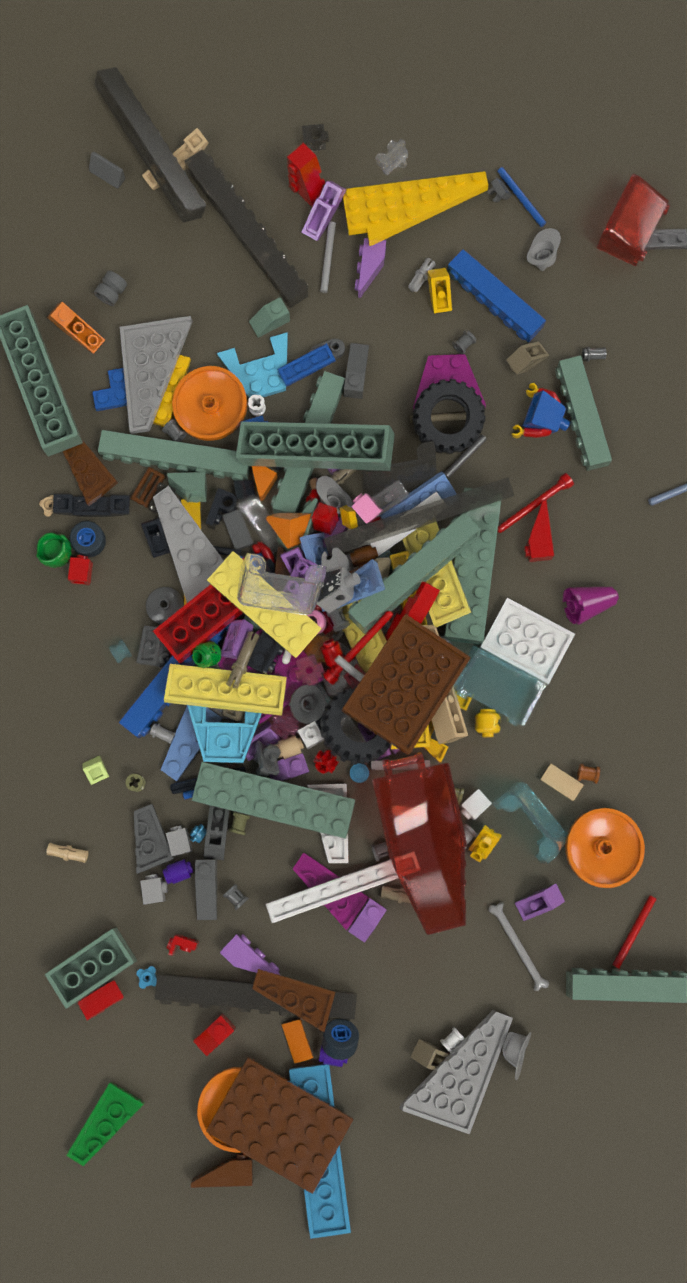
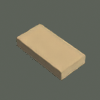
[540,764,584,801]

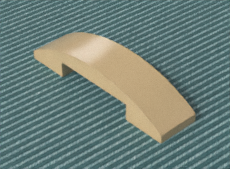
[142,128,209,190]

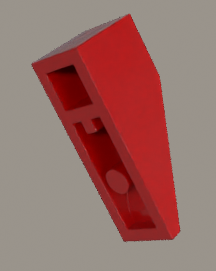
[524,500,554,562]

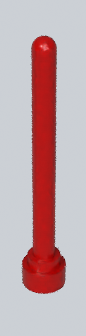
[497,473,574,533]
[323,611,393,685]

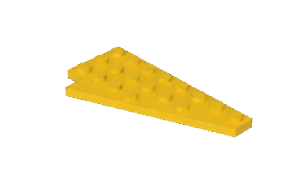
[343,171,488,246]

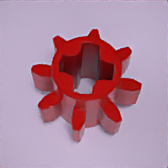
[313,750,339,774]

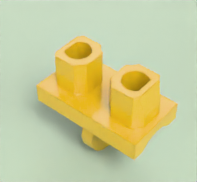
[468,825,502,862]

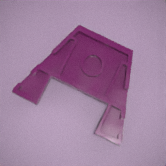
[413,354,486,410]

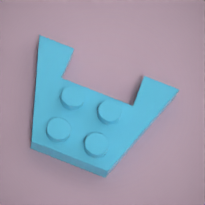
[217,332,288,398]
[187,705,262,763]

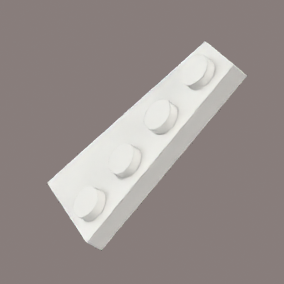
[308,784,348,863]

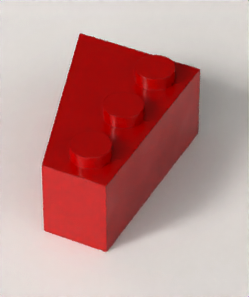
[287,143,326,208]

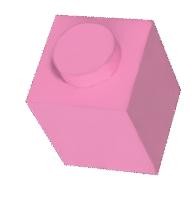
[351,493,383,524]

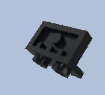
[247,630,284,675]

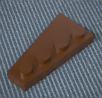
[63,440,118,506]
[252,969,335,1032]

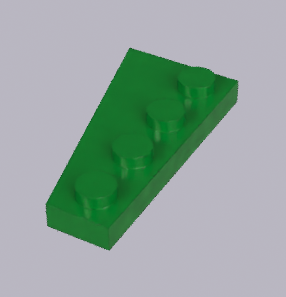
[66,1082,145,1166]

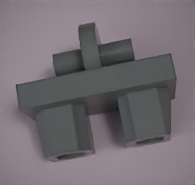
[253,741,281,778]

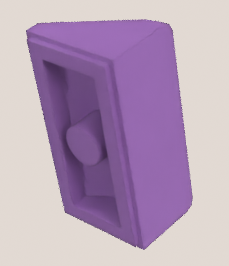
[221,619,253,659]
[246,721,281,761]

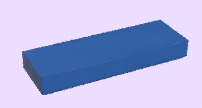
[277,343,336,387]

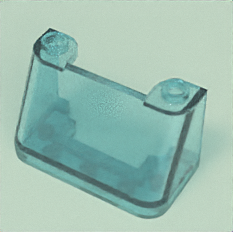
[454,645,546,726]
[491,782,567,864]

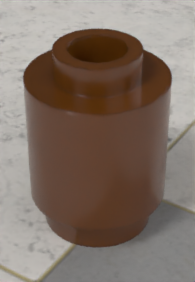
[349,544,379,567]

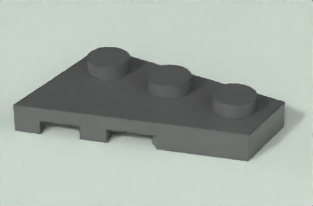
[134,804,174,874]

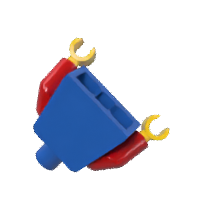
[512,383,570,438]

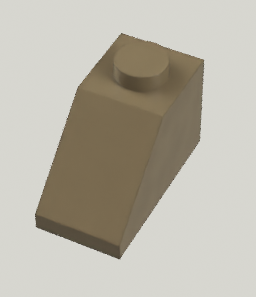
[506,341,550,375]
[410,1039,450,1070]

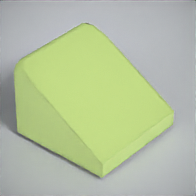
[82,756,109,785]

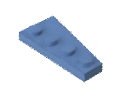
[379,471,462,526]

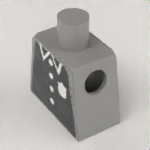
[316,567,361,613]

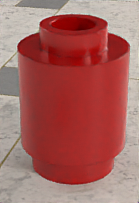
[320,639,344,669]

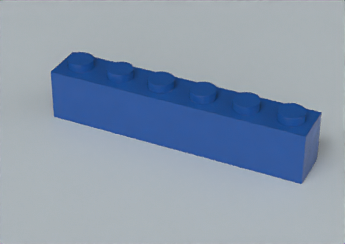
[447,249,546,343]

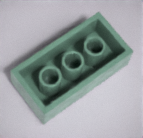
[45,927,138,1009]

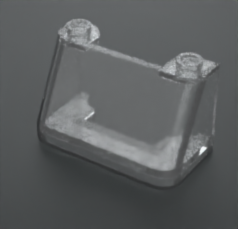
[237,553,327,615]

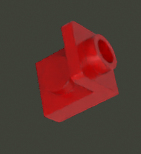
[167,934,199,956]

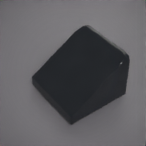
[234,480,256,502]

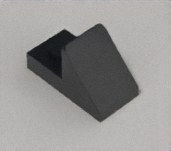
[141,518,171,558]

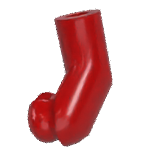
[252,542,276,563]

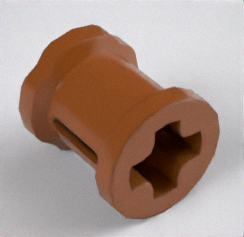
[577,763,600,784]

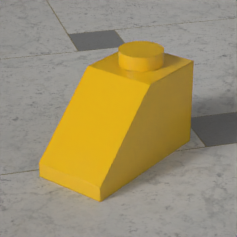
[427,268,452,314]

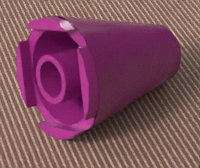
[562,587,619,625]

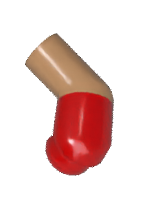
[306,478,321,502]

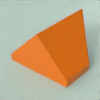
[266,513,312,549]

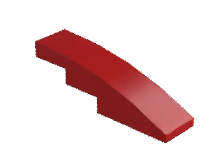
[385,581,440,641]

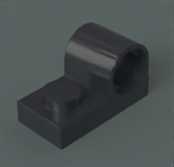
[206,488,238,530]

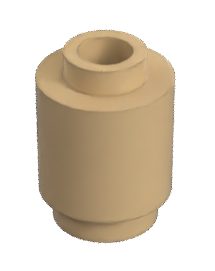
[274,735,304,759]

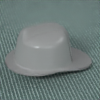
[527,228,561,271]
[316,476,353,515]
[502,1032,531,1080]

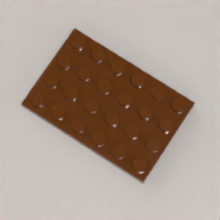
[341,614,471,755]
[206,1057,354,1194]

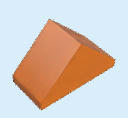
[252,466,278,501]

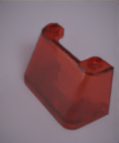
[597,173,671,266]

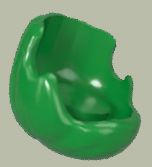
[36,533,72,568]

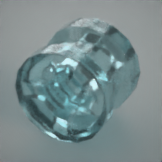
[109,640,132,663]

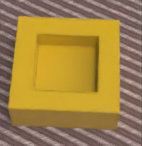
[340,505,358,530]

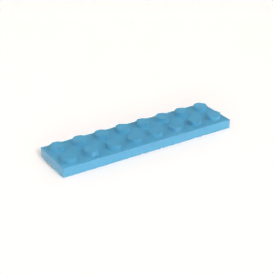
[289,1064,351,1239]

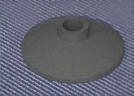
[146,587,184,624]
[290,685,325,724]

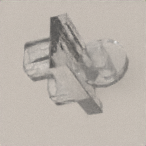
[375,139,409,176]

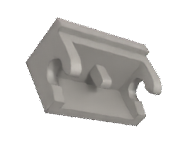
[320,548,353,572]

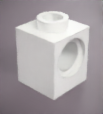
[298,721,324,749]
[460,789,492,820]

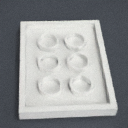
[480,598,575,685]

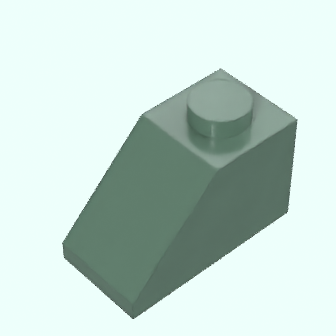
[249,297,290,338]
[167,472,207,503]

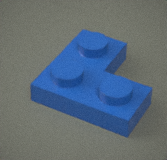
[93,368,127,411]

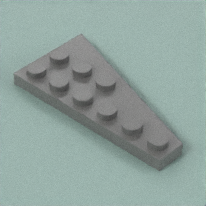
[153,486,224,603]

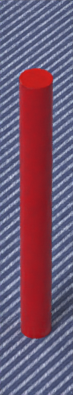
[612,895,657,969]

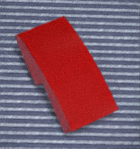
[77,980,124,1021]

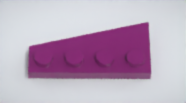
[293,853,369,931]

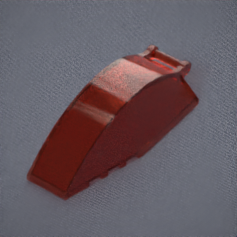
[372,752,467,935]

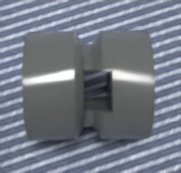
[93,270,128,306]

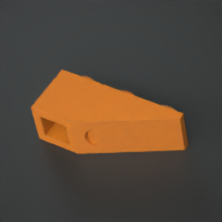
[47,302,105,354]

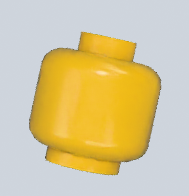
[475,709,501,738]

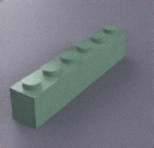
[555,356,612,471]

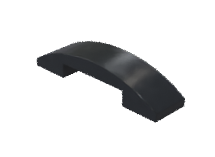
[53,494,130,517]

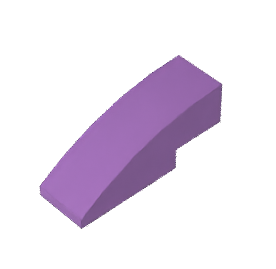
[302,181,346,241]

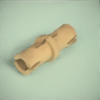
[47,843,89,863]

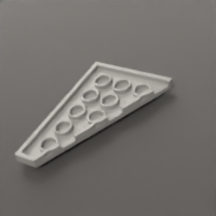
[120,316,192,434]
[399,1010,513,1134]

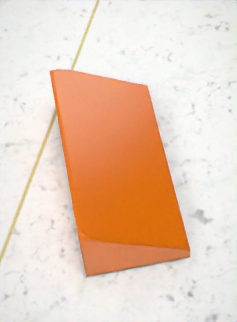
[282,1018,313,1064]

